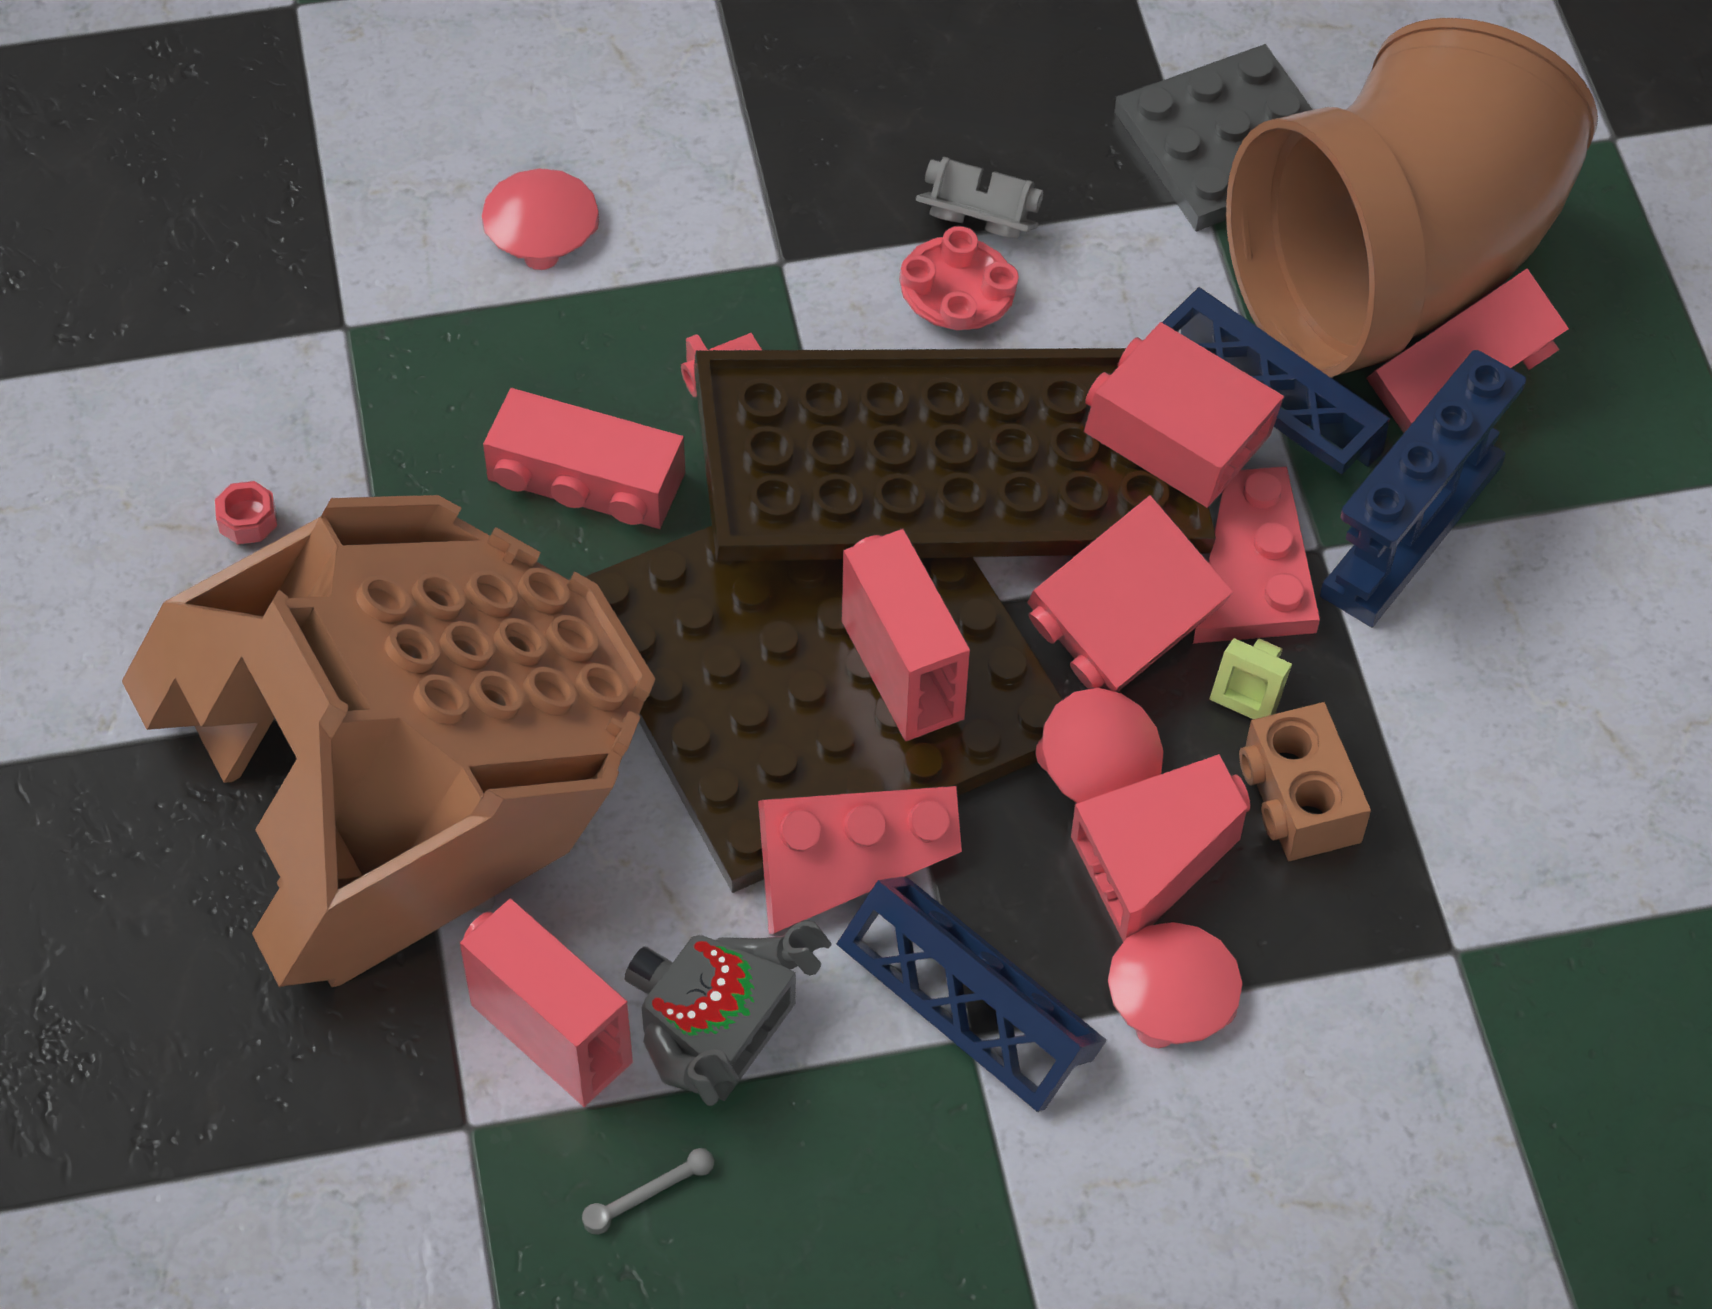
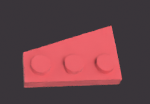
[758,786,962,934]

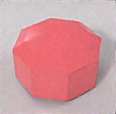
[215,481,277,545]

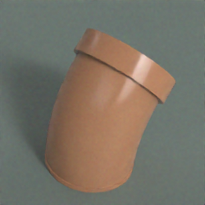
[1226,18,1598,378]

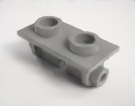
[916,157,1043,238]

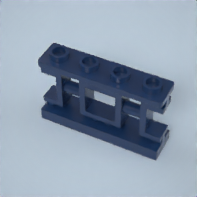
[1320,350,1526,628]

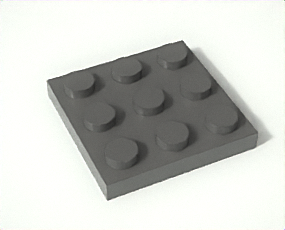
[1115,44,1313,231]

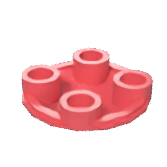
[482,168,599,270]
[899,226,1019,330]
[1035,688,1164,803]
[1108,922,1242,1048]

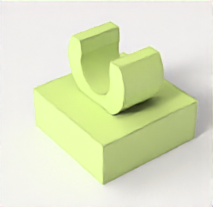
[1209,638,1292,719]

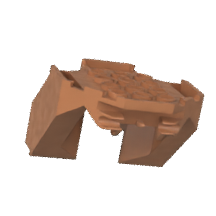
[122,495,655,987]

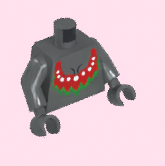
[624,920,832,1106]

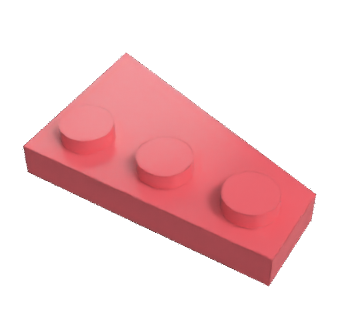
[1193,466,1320,644]

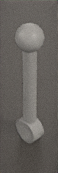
[582,1148,714,1235]

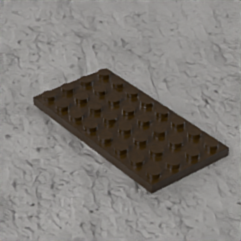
[694,348,1216,561]

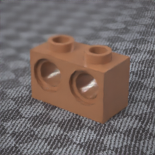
[1239,702,1371,862]

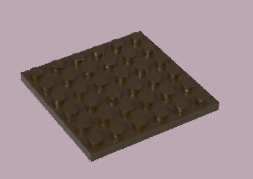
[585,526,1062,893]

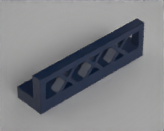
[1162,287,1390,475]
[836,876,1107,1112]

